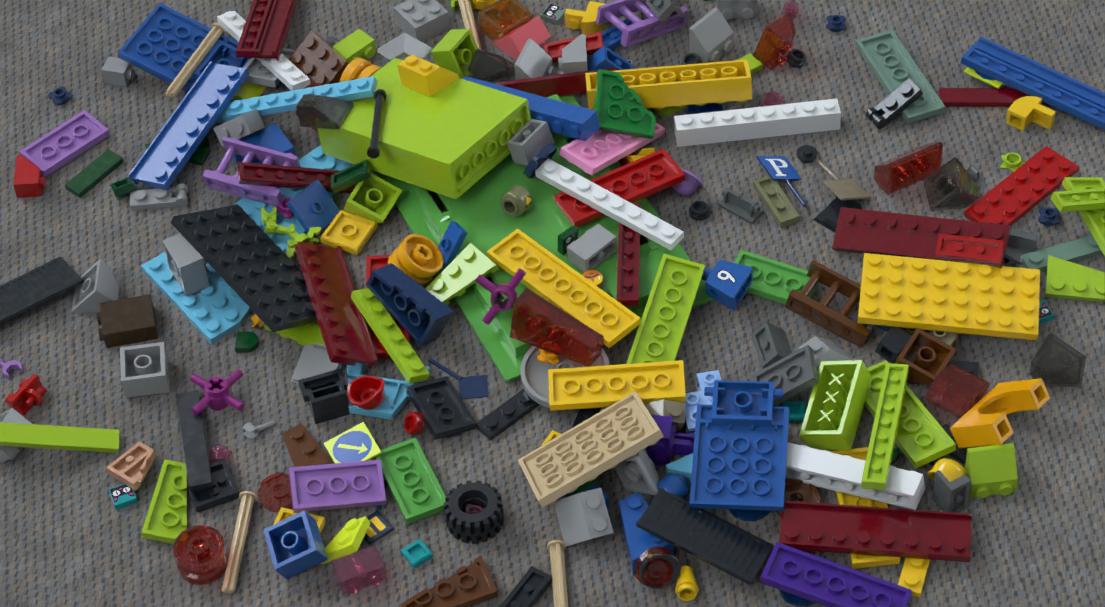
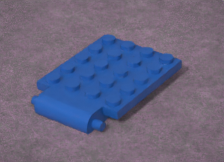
[118,3,250,93]
[689,380,790,511]

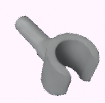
[243,421,275,439]

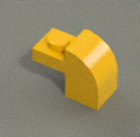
[564,1,607,35]
[1006,96,1056,131]

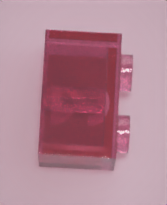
[331,546,387,595]

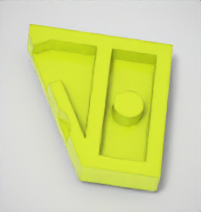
[321,516,370,564]

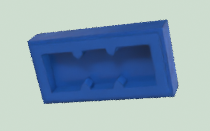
[438,221,467,269]

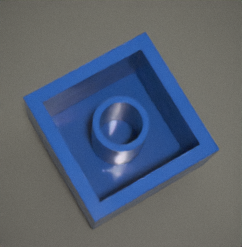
[263,510,328,579]

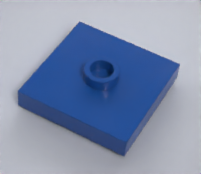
[286,180,340,234]

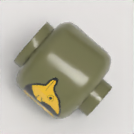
[501,185,532,217]

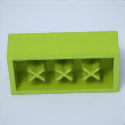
[799,360,872,450]

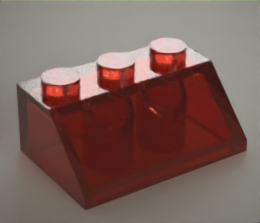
[874,141,943,195]

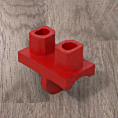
[5,374,47,416]

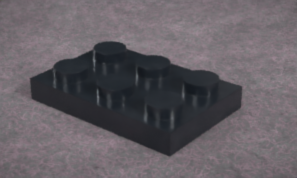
[406,376,476,440]

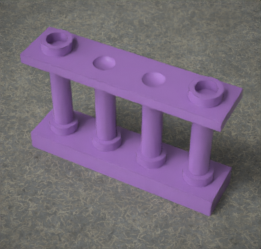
[596,0,689,48]
[202,136,301,207]

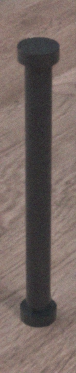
[367,89,387,159]

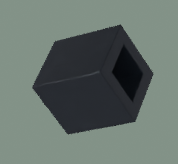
[875,327,911,364]

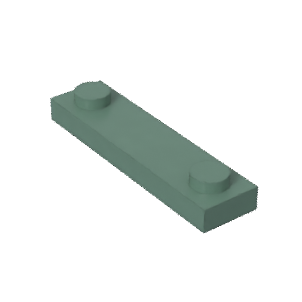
[1021,235,1103,272]

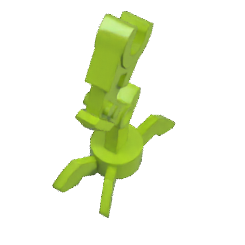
[261,207,321,259]

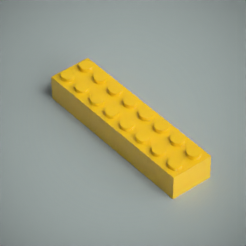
[585,60,752,110]

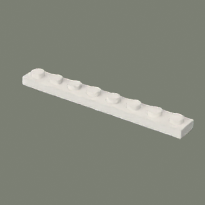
[217,11,311,91]
[535,158,684,250]

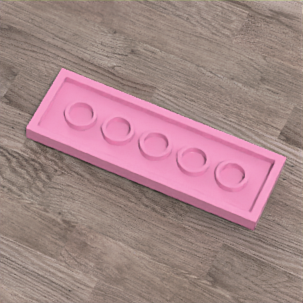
[559,122,665,176]

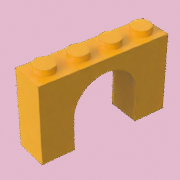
[950,378,1050,448]

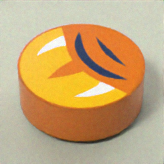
[582,270,603,288]

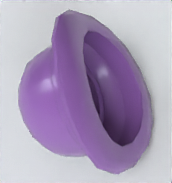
[671,168,704,196]

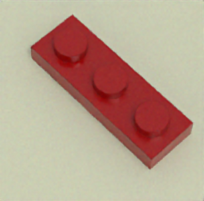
[543,32,604,63]
[935,234,1005,264]

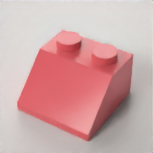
[493,16,551,59]

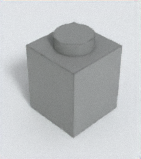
[101,57,135,87]

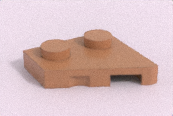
[106,441,156,491]

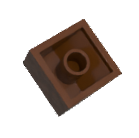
[895,328,957,384]

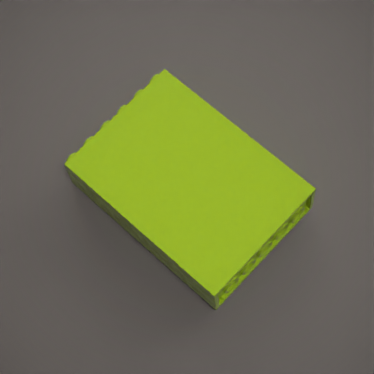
[315,58,531,199]

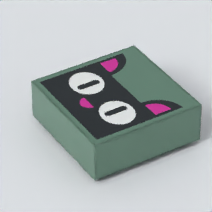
[541,3,567,25]

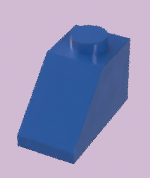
[587,46,633,71]

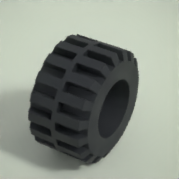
[444,480,504,544]

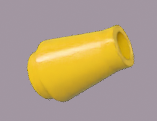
[675,566,699,601]

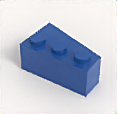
[619,492,674,576]

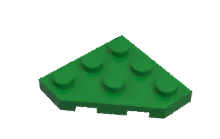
[594,69,656,139]

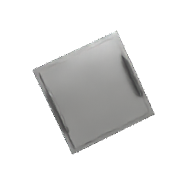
[290,343,342,383]

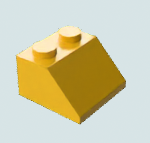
[397,55,459,97]

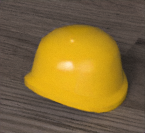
[927,458,966,482]

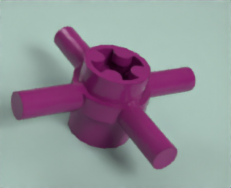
[475,269,533,325]
[190,369,245,415]

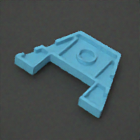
[347,363,430,420]

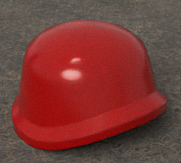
[347,375,385,410]

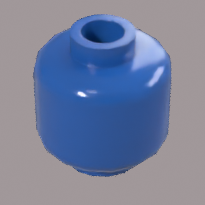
[655,473,688,499]

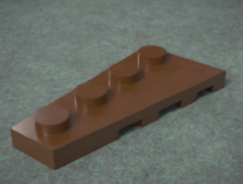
[282,424,334,467]
[400,556,498,607]

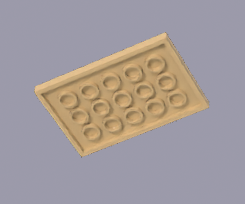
[518,391,664,508]

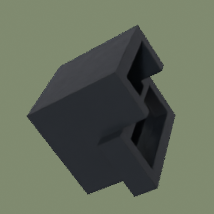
[298,368,350,424]

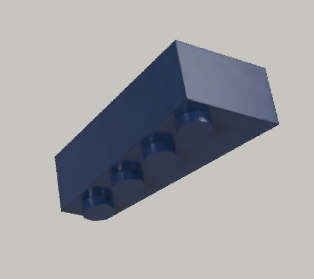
[366,263,454,347]

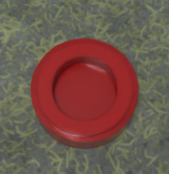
[404,412,423,435]

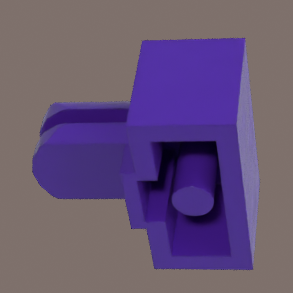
[647,415,695,466]

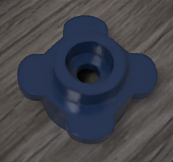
[826,15,846,32]
[48,86,72,105]
[1038,207,1060,226]

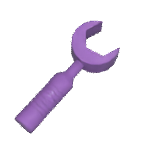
[0,358,23,380]

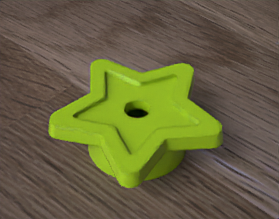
[1000,152,1025,172]

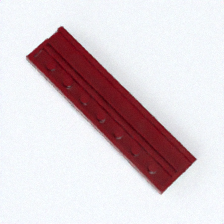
[236,0,298,61]
[831,207,1011,268]
[295,241,377,368]
[779,501,971,562]

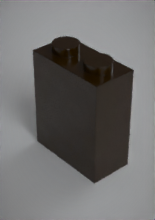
[96,294,158,348]

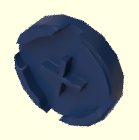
[523,142,557,178]

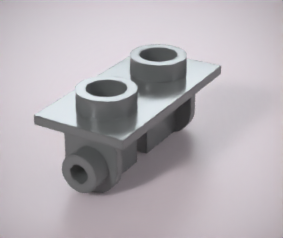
[718,188,764,223]

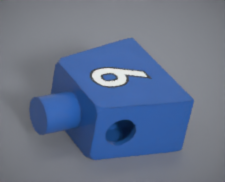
[701,260,754,311]

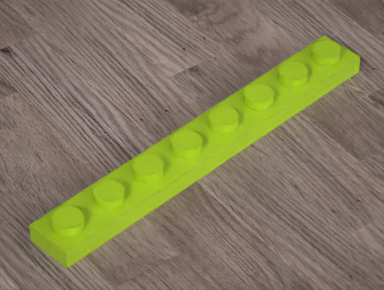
[861,363,909,490]

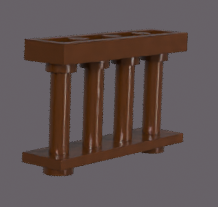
[785,260,870,348]

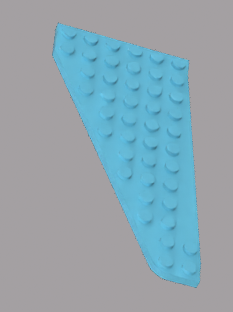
[141,145,354,344]

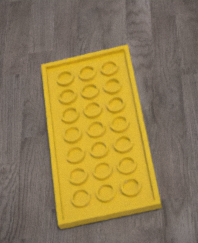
[858,253,1040,341]

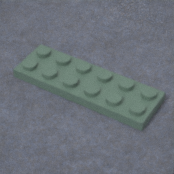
[856,30,945,124]

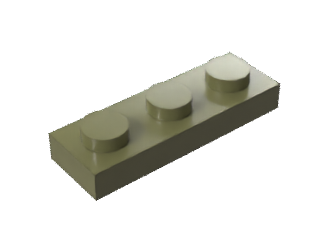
[753,176,800,228]

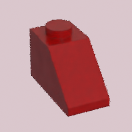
[13,155,46,198]

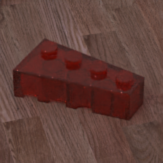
[510,288,604,367]

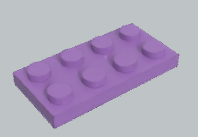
[19,110,110,177]
[289,459,386,513]

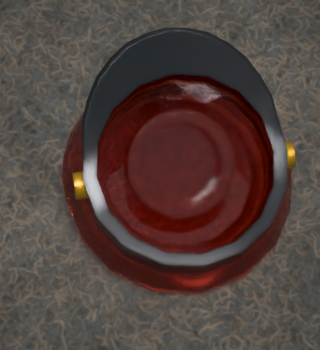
[635,546,681,589]

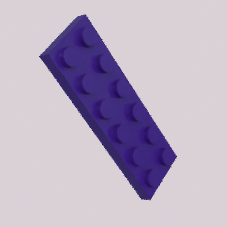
[760,542,912,607]

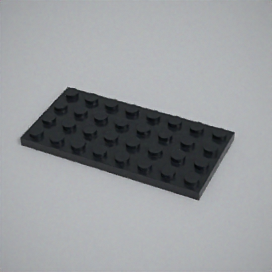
[171,204,318,332]

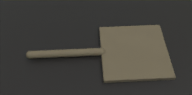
[816,159,871,200]

